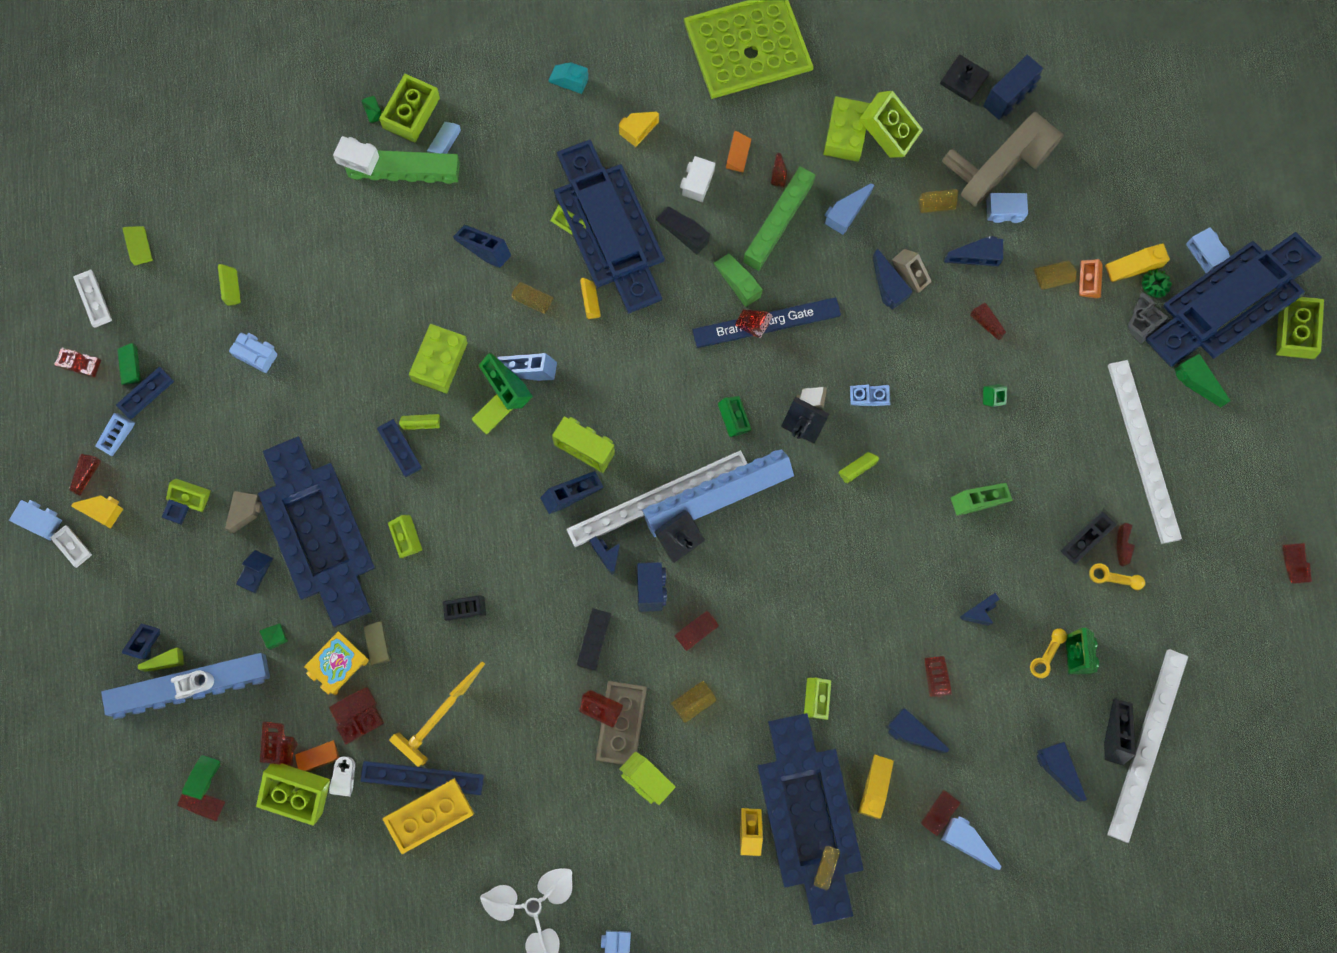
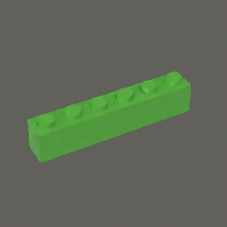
[345,150,460,184]
[743,166,816,271]

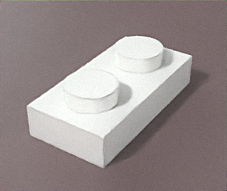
[50,525,92,568]

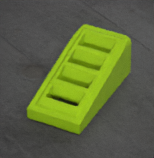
[138,647,184,672]

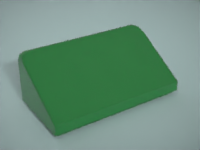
[117,343,141,385]
[718,396,752,437]

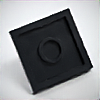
[940,54,990,102]
[781,396,829,444]
[654,509,705,563]

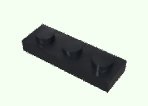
[577,608,611,671]

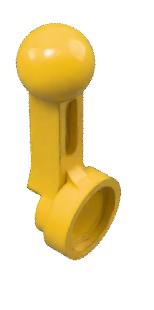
[1089,563,1145,590]
[1030,628,1067,678]

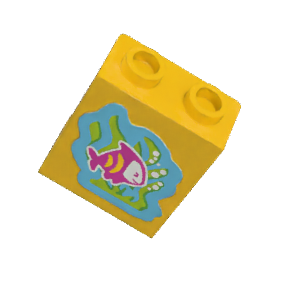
[304,631,370,695]

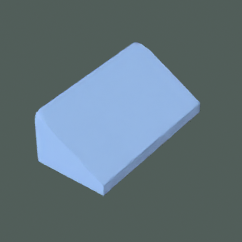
[427,122,461,154]

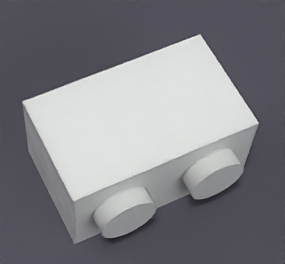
[333,136,379,176]
[680,156,715,202]

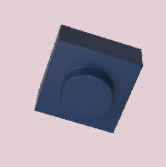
[162,499,189,525]

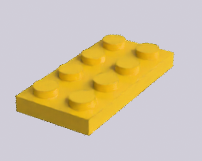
[382,778,474,854]

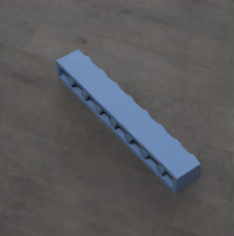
[642,449,794,537]
[101,653,270,719]

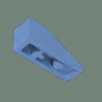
[825,183,874,235]
[497,353,557,381]

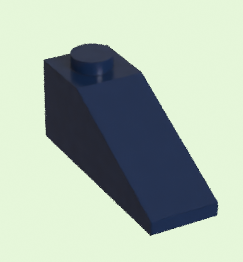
[453,224,511,268]
[944,236,1003,266]
[872,249,913,310]
[540,471,604,514]
[886,708,950,753]
[1037,742,1087,802]

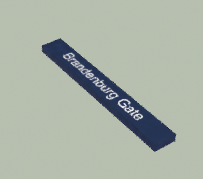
[692,297,841,348]

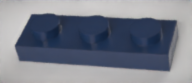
[116,366,174,420]
[377,419,422,478]

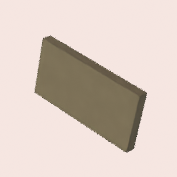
[596,681,647,765]

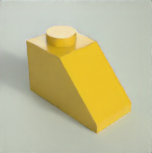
[619,112,659,147]
[71,495,123,529]
[740,808,763,856]

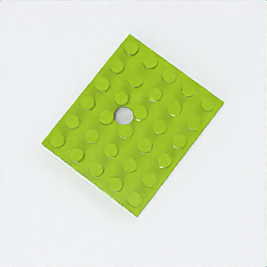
[684,0,813,99]

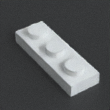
[73,270,112,328]

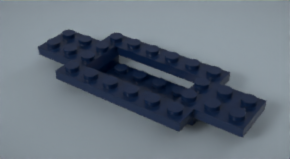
[554,140,665,314]
[1146,232,1322,367]
[258,436,375,628]
[757,713,864,925]

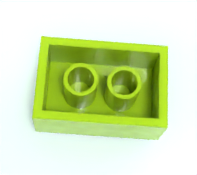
[379,74,440,143]
[859,91,923,158]
[823,96,870,162]
[1276,297,1324,359]
[409,324,468,394]
[552,416,615,473]
[619,751,676,805]
[256,761,330,826]

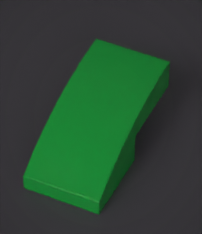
[182,755,221,800]

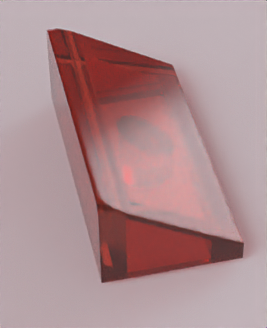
[579,690,623,728]

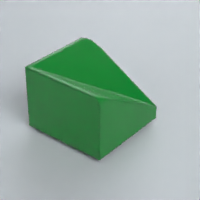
[361,95,382,123]
[983,384,1007,407]
[259,623,288,650]

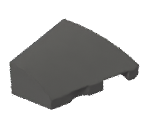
[1128,292,1168,344]

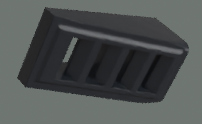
[442,595,486,621]

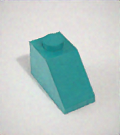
[548,62,589,94]

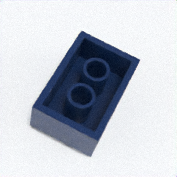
[983,54,1044,120]
[637,562,667,612]

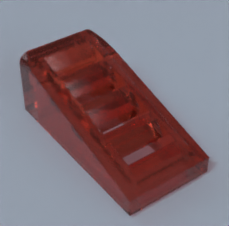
[771,153,787,187]
[970,303,1006,340]
[69,454,101,496]
[924,656,952,698]
[260,721,285,765]

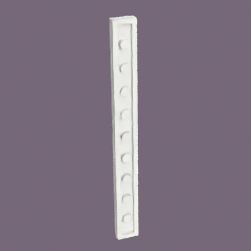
[1108,360,1182,544]
[567,450,747,547]
[1107,649,1188,843]

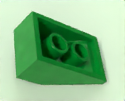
[1066,628,1099,674]

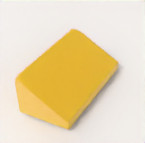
[580,278,601,319]

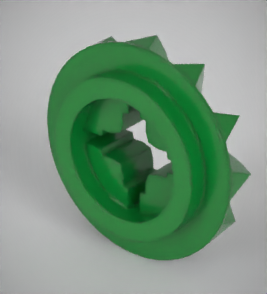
[1142,268,1172,298]

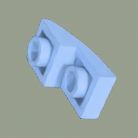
[850,384,890,406]

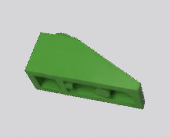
[714,253,762,307]
[951,483,1013,516]

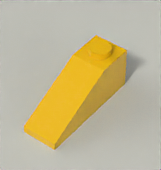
[1105,243,1170,282]
[858,754,894,819]

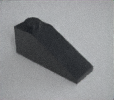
[656,206,710,255]
[1061,508,1118,565]
[1104,698,1135,766]

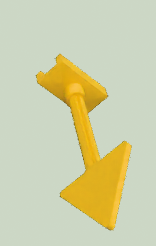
[389,661,485,767]

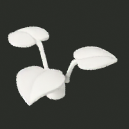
[480,869,572,953]

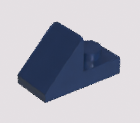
[589,536,620,575]
[236,550,273,593]
[960,593,999,626]
[122,623,160,659]

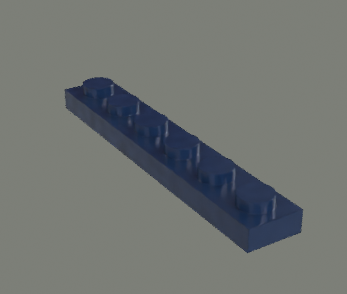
[360,761,484,795]

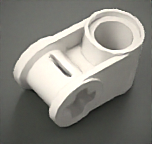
[171,670,214,699]
[329,757,356,797]

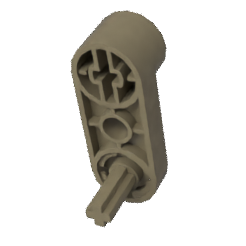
[942,111,1064,207]

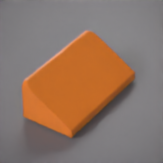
[726,131,751,172]
[1079,259,1103,298]
[295,740,340,772]

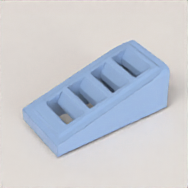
[95,413,135,456]

